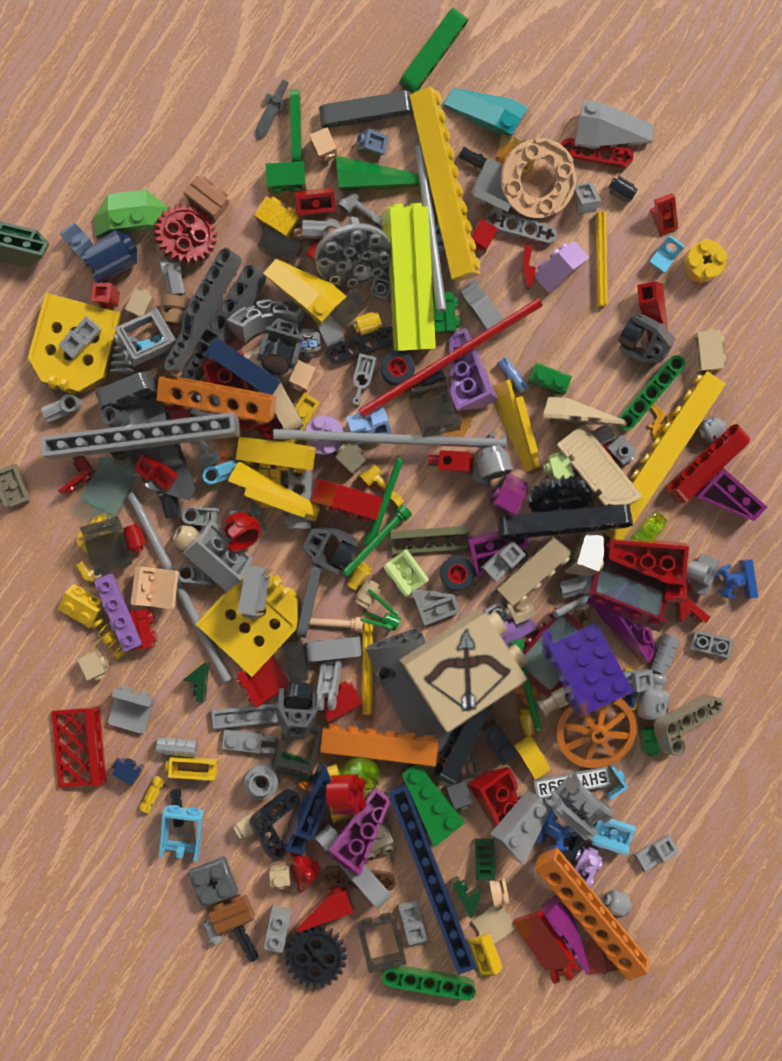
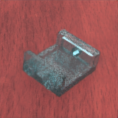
[80,455,138,515]

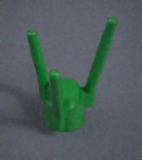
[360,589,401,631]

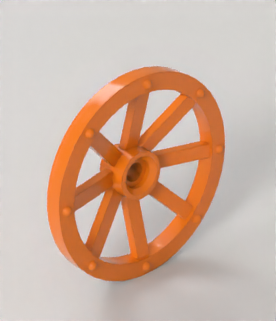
[555,699,637,768]

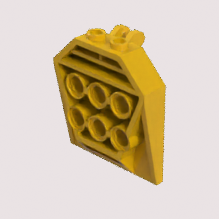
[28,292,121,395]
[195,574,299,677]

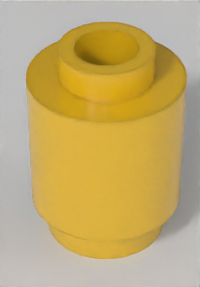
[353,312,382,336]

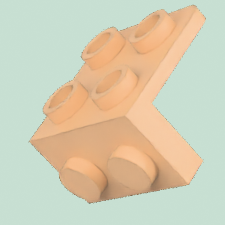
[131,566,179,609]

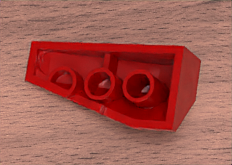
[608,539,690,585]
[469,767,519,829]

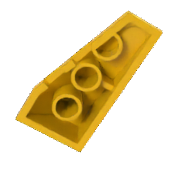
[263,259,347,325]

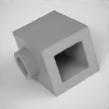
[606,435,637,466]

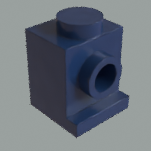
[112,758,145,786]

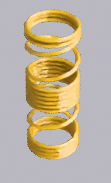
[91,618,128,660]

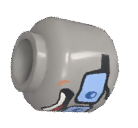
[299,328,321,356]
[697,417,728,445]

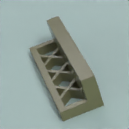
[390,526,468,554]

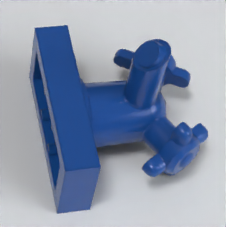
[715,559,758,599]
[535,805,577,852]

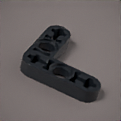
[249,788,299,861]

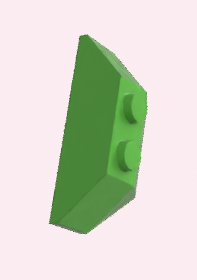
[93,190,168,237]

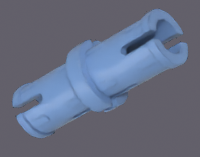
[497,356,529,394]

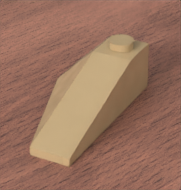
[543,394,626,426]
[564,493,604,576]

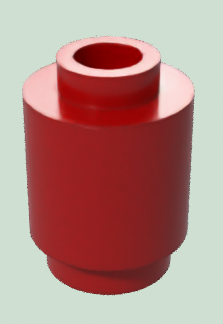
[122,523,147,553]

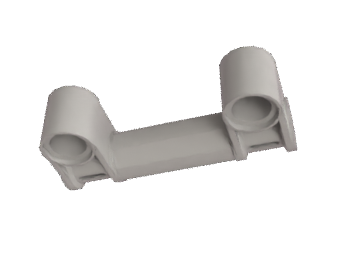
[177,507,220,585]

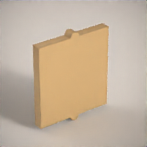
[472,905,516,944]

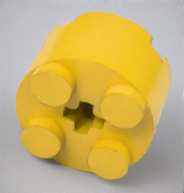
[683,239,728,283]

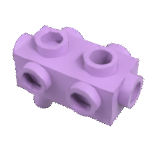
[573,846,603,888]

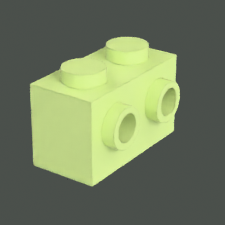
[543,452,574,480]

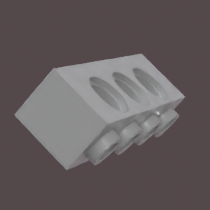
[284,467,313,529]

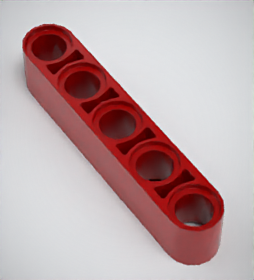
[667,424,751,503]

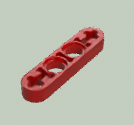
[561,138,634,168]

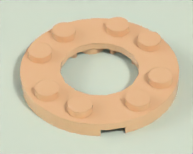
[501,138,577,218]

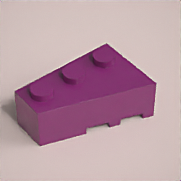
[694,468,767,521]
[489,473,528,515]
[466,530,530,578]

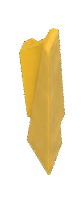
[493,380,541,472]

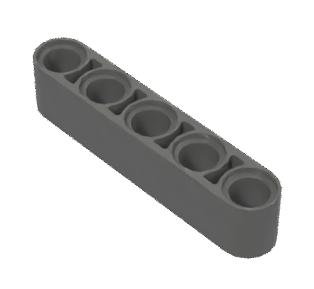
[319,91,413,129]

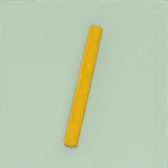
[595,211,608,307]
[362,619,373,715]

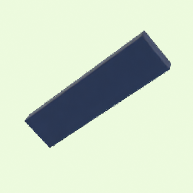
[205,337,281,395]

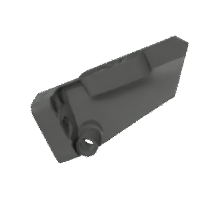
[95,372,196,501]

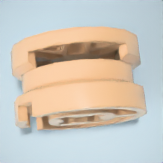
[489,878,510,908]

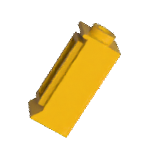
[165,756,218,781]

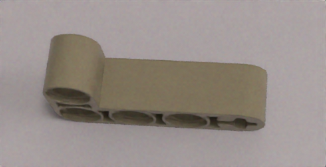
[654,695,724,756]

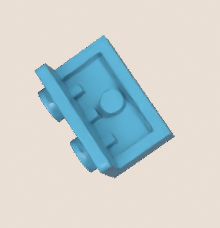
[591,818,636,855]

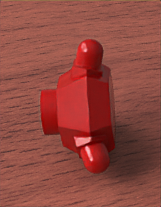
[290,852,320,893]

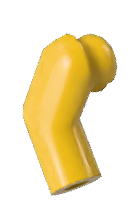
[76,561,103,582]

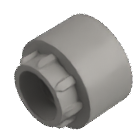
[476,445,513,481]
[244,763,279,800]

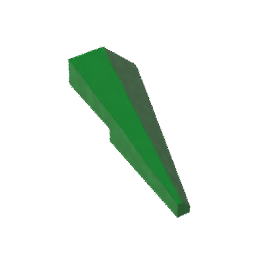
[336,156,430,192]

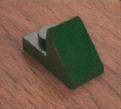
[182,662,209,702]
[451,876,482,918]

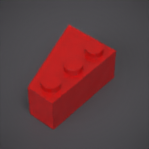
[310,479,383,521]

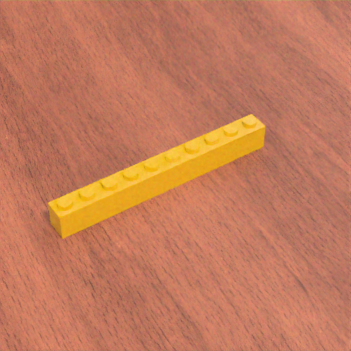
[410,86,480,282]
[603,371,726,539]

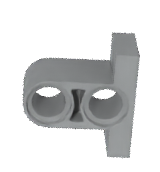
[686,554,720,597]

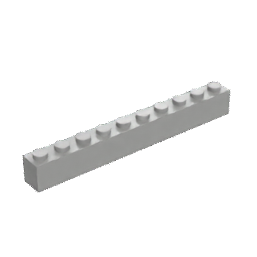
[41,412,240,460]

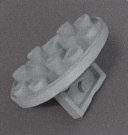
[314,216,391,288]

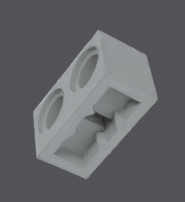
[264,904,292,953]

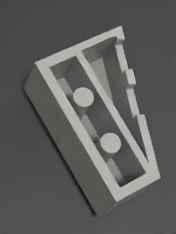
[490,791,550,865]

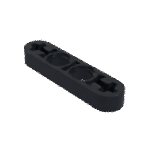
[327,327,393,364]

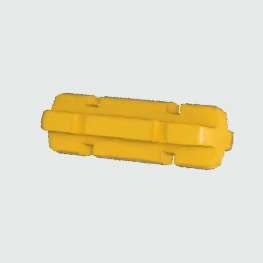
[140,776,165,813]

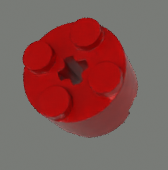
[326,774,366,815]

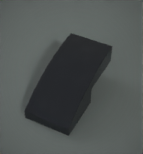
[561,832,585,861]

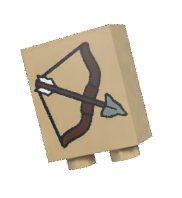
[399,609,528,732]

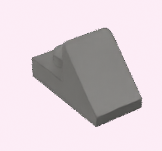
[574,182,601,214]

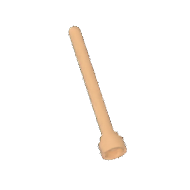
[272,617,363,633]

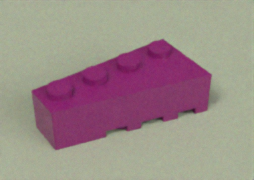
[326,788,391,877]

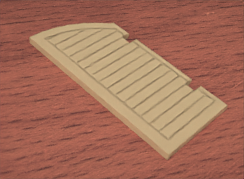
[556,423,642,506]

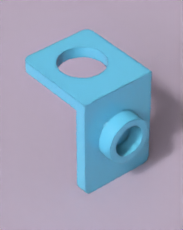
[649,235,684,274]
[606,764,628,800]

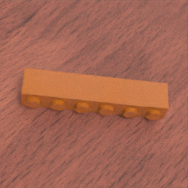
[320,723,439,766]

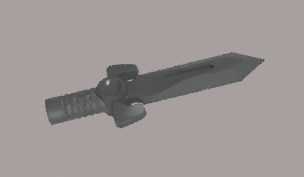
[256,80,289,140]

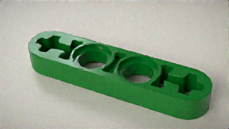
[290,89,302,162]

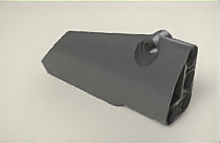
[366,629,453,754]

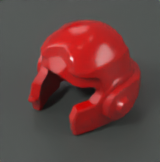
[224,512,262,552]

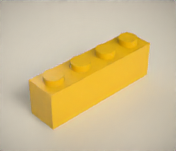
[236,437,316,473]

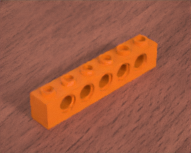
[157,374,277,424]

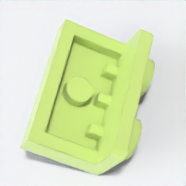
[384,549,429,597]

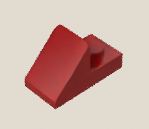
[650,193,678,235]
[675,596,711,623]

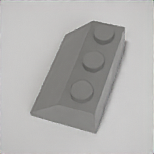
[183,520,253,592]

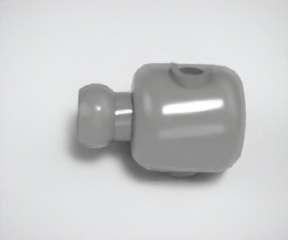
[637,673,670,721]

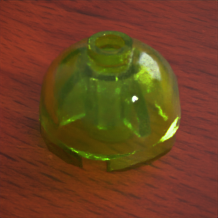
[341,757,380,790]

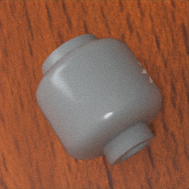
[602,889,632,918]

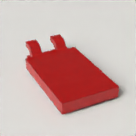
[512,910,579,984]

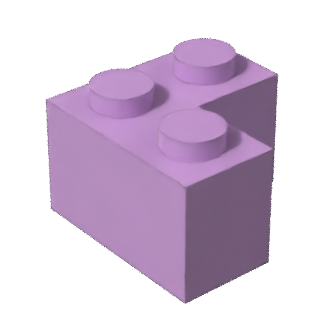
[534,241,589,293]

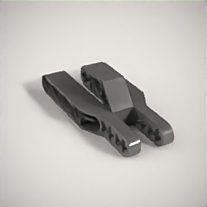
[164,248,266,381]

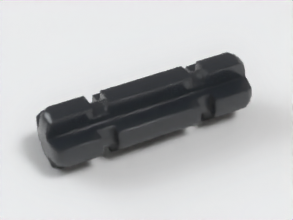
[170,789,184,827]
[234,925,258,962]

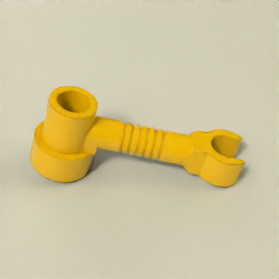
[359,464,404,507]

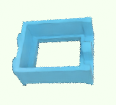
[159,805,204,861]

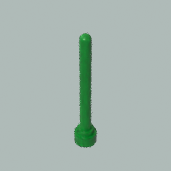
[363,458,403,545]
[343,504,412,576]
[508,639,542,731]

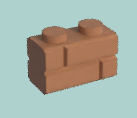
[183,175,230,221]

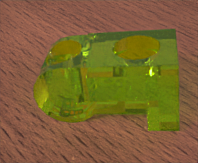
[631,510,668,541]

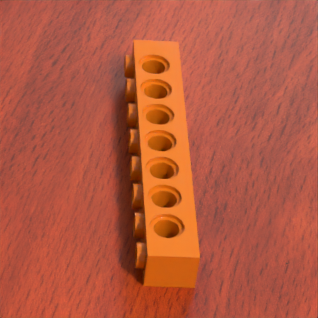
[535,847,650,981]

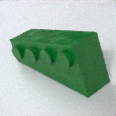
[402,763,465,848]

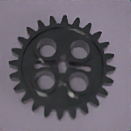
[528,475,592,513]
[284,925,347,989]

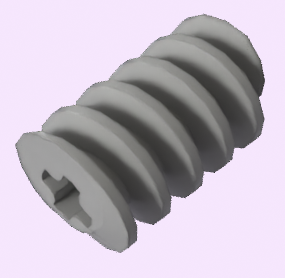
[110,335,140,376]

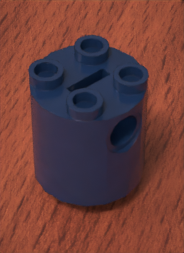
[81,230,137,283]

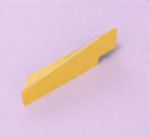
[228,462,320,522]

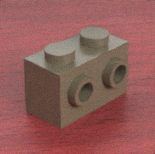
[336,443,366,475]

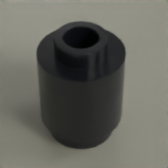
[608,176,638,202]

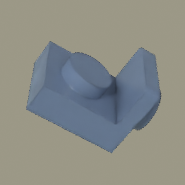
[356,128,388,156]
[60,222,93,256]

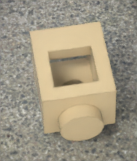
[269,864,292,889]

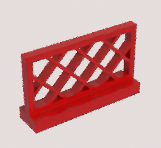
[51,706,107,787]

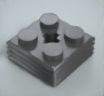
[188,856,238,908]

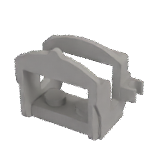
[544,774,616,841]

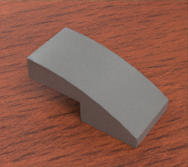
[59,316,102,358]
[481,541,526,582]
[624,669,654,693]
[633,835,679,872]
[398,899,427,945]

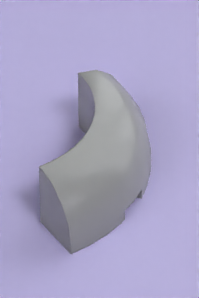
[227,299,307,343]

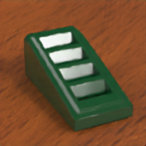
[475,838,495,880]

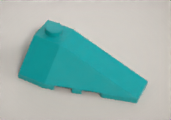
[444,88,528,142]

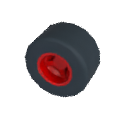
[380,350,415,386]
[440,556,475,591]

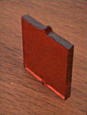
[583,939,618,975]

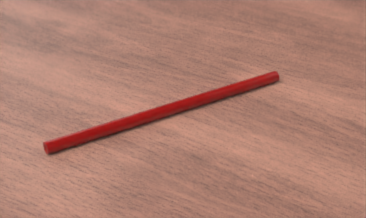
[358,298,543,418]

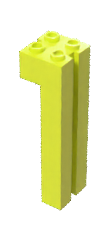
[381,203,436,351]

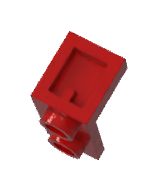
[58,456,95,495]

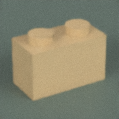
[693,330,727,373]

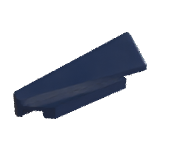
[282,762,332,855]

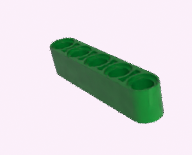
[399,7,469,94]
[616,355,686,432]
[382,964,476,1001]

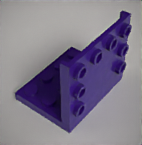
[541,623,633,718]

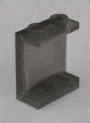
[409,382,462,438]
[80,516,132,575]

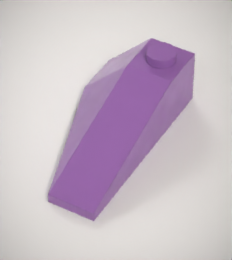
[449,328,498,411]

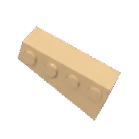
[497,535,571,606]

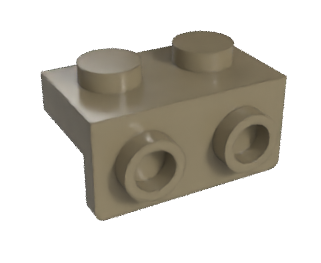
[0,464,32,508]
[366,821,397,862]

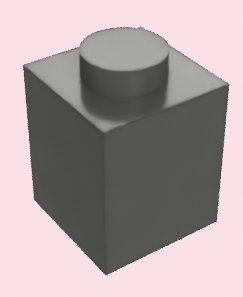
[446,778,473,810]

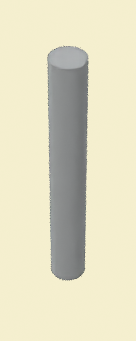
[553,590,601,618]

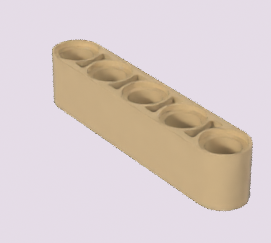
[243,345,304,430]

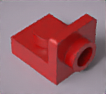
[665,579,692,603]

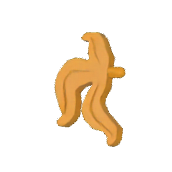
[647,403,674,440]

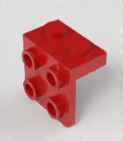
[236,655,290,708]

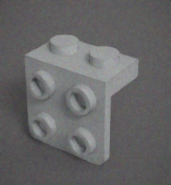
[471,158,521,213]
[108,685,155,734]

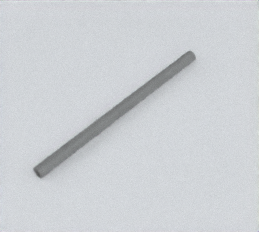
[415,145,446,312]

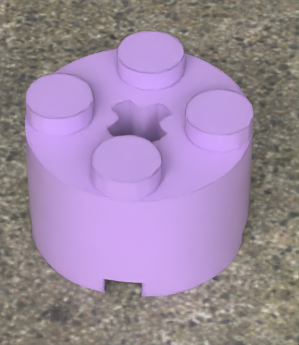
[306,416,344,456]

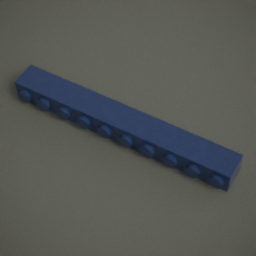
[388,782,476,975]

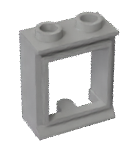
[113,308,175,367]
[238,565,272,619]

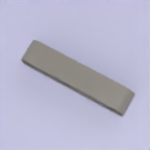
[315,824,392,909]

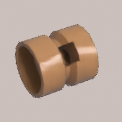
[161,294,188,326]

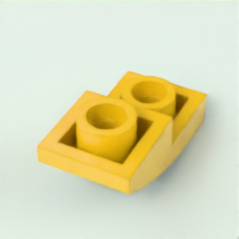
[514,735,551,780]

